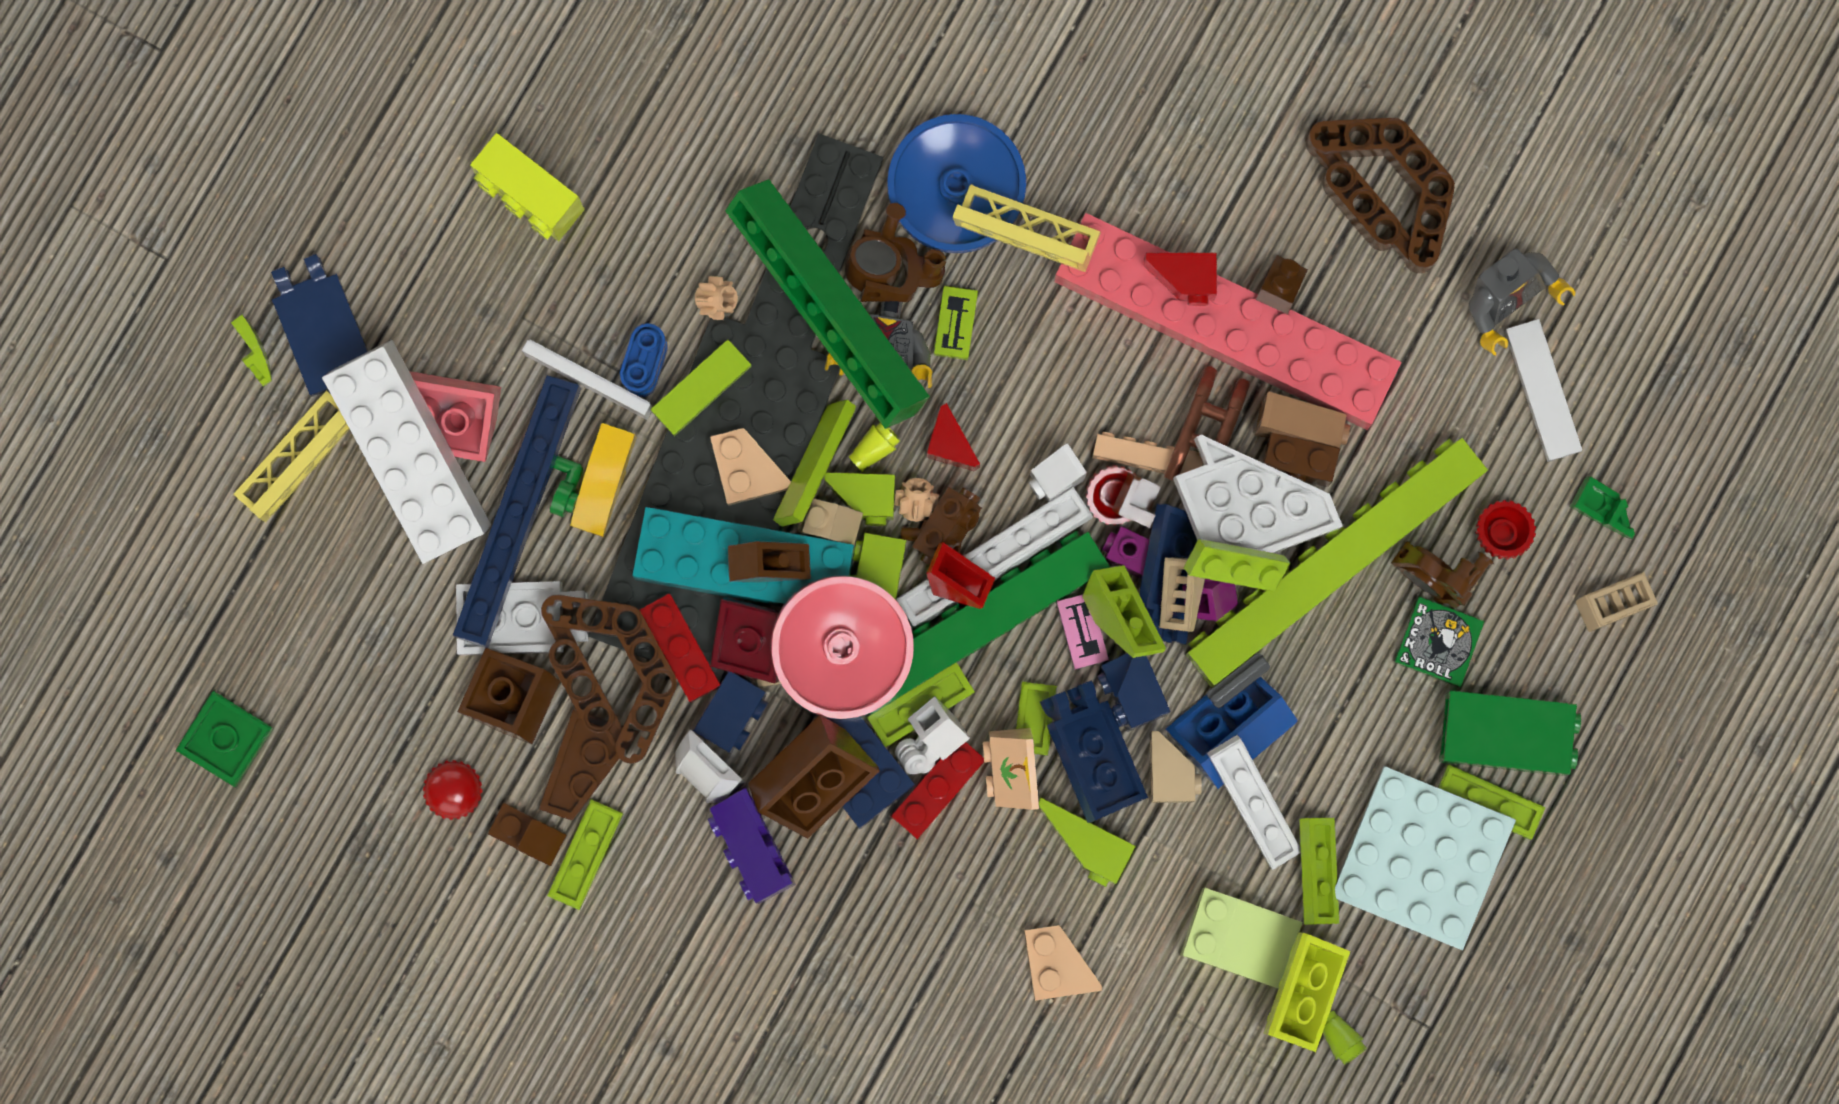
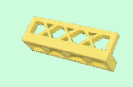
[953,185,1101,272]
[233,390,350,523]

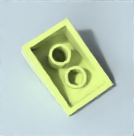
[1180,888,1303,989]

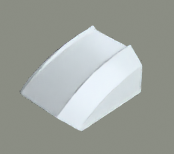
[675,730,745,803]

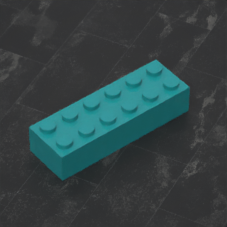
[632,507,855,607]

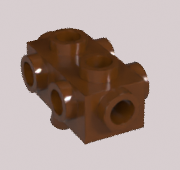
[901,487,982,566]

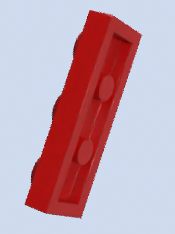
[639,593,720,703]
[891,742,984,840]

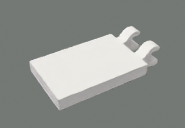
[456,581,589,655]

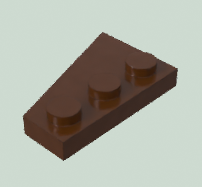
[539,710,640,821]

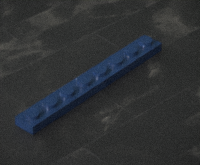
[453,375,582,648]

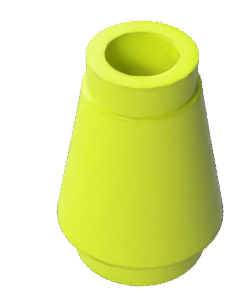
[849,422,901,471]

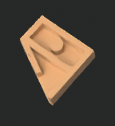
[710,428,791,506]
[1024,925,1102,1001]

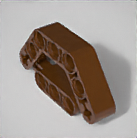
[1306,118,1455,274]
[541,595,677,764]

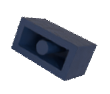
[693,672,769,754]

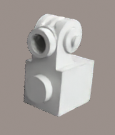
[895,697,970,774]

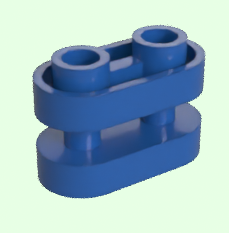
[620,324,668,397]

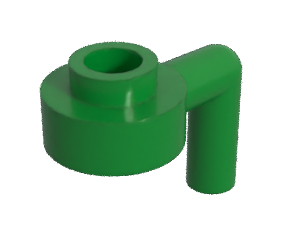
[550,455,583,518]

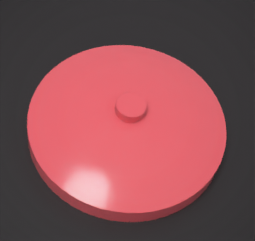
[771,576,914,719]

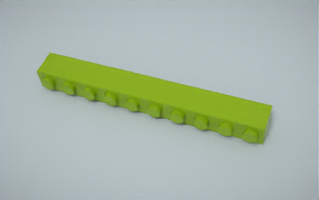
[1186,438,1488,688]

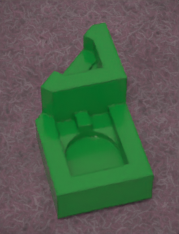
[1569,476,1635,539]

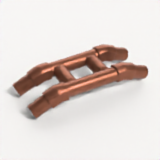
[1164,366,1250,481]

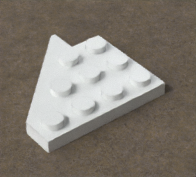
[1173,435,1343,553]

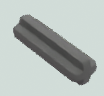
[1207,653,1270,708]

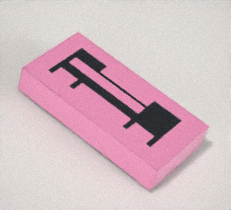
[1056,595,1109,670]

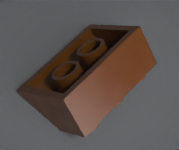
[748,715,880,839]

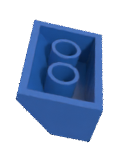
[1165,677,1298,789]

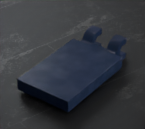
[271,254,368,397]
[1139,504,1198,644]
[1040,680,1148,823]

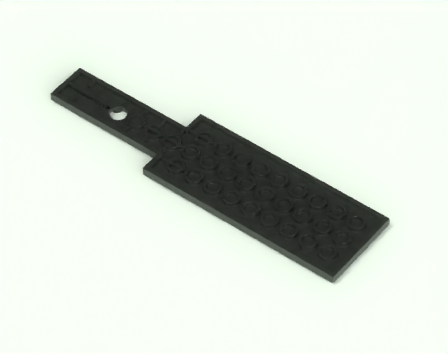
[588,133,883,684]

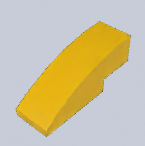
[570,423,637,537]

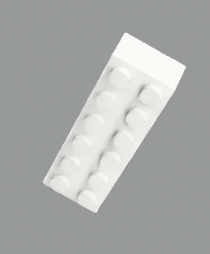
[322,340,491,564]

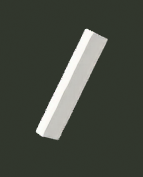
[1504,319,1582,462]
[522,340,652,420]
[1207,735,1301,870]

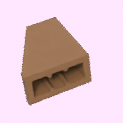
[1255,392,1351,448]

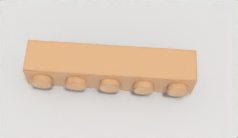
[1092,432,1203,474]

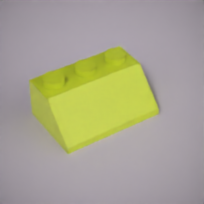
[1263,932,1351,1052]

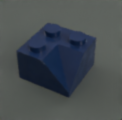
[1097,653,1171,732]

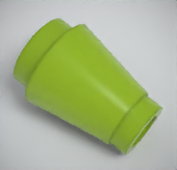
[1323,1010,1367,1065]

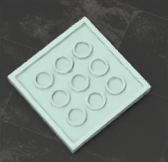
[1335,766,1516,951]

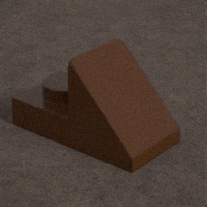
[488,803,567,866]

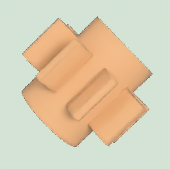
[695,276,738,320]
[894,478,939,522]

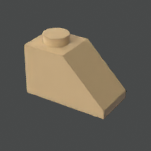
[796,499,863,545]
[1149,731,1202,803]

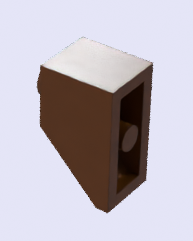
[728,541,811,583]

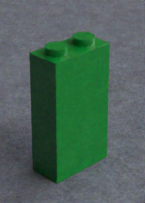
[1439,691,1581,776]

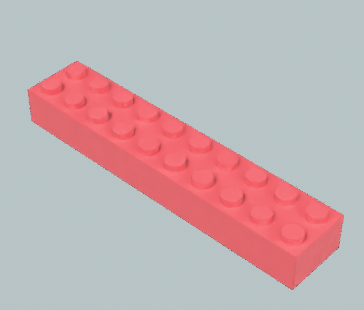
[1054,213,1401,430]

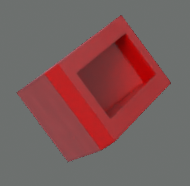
[927,403,980,471]
[926,542,995,609]

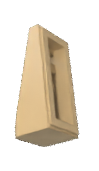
[1159,558,1205,632]
[1576,572,1658,632]

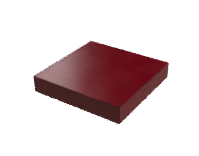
[710,597,780,684]

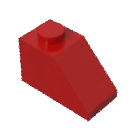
[1144,253,1217,306]

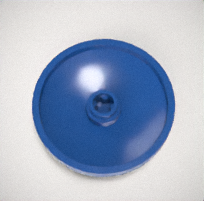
[888,114,1026,253]

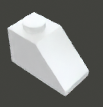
[1028,443,1087,502]

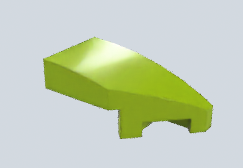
[231,315,272,387]

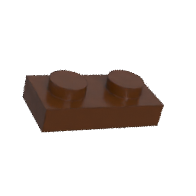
[1256,255,1308,315]

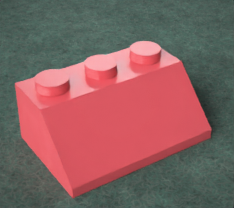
[409,371,501,462]

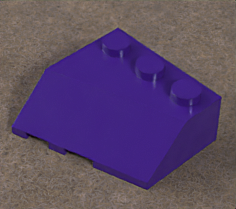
[707,788,796,904]

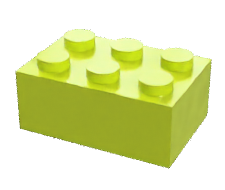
[470,132,585,242]

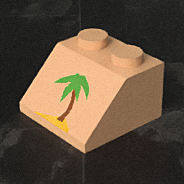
[983,728,1039,810]

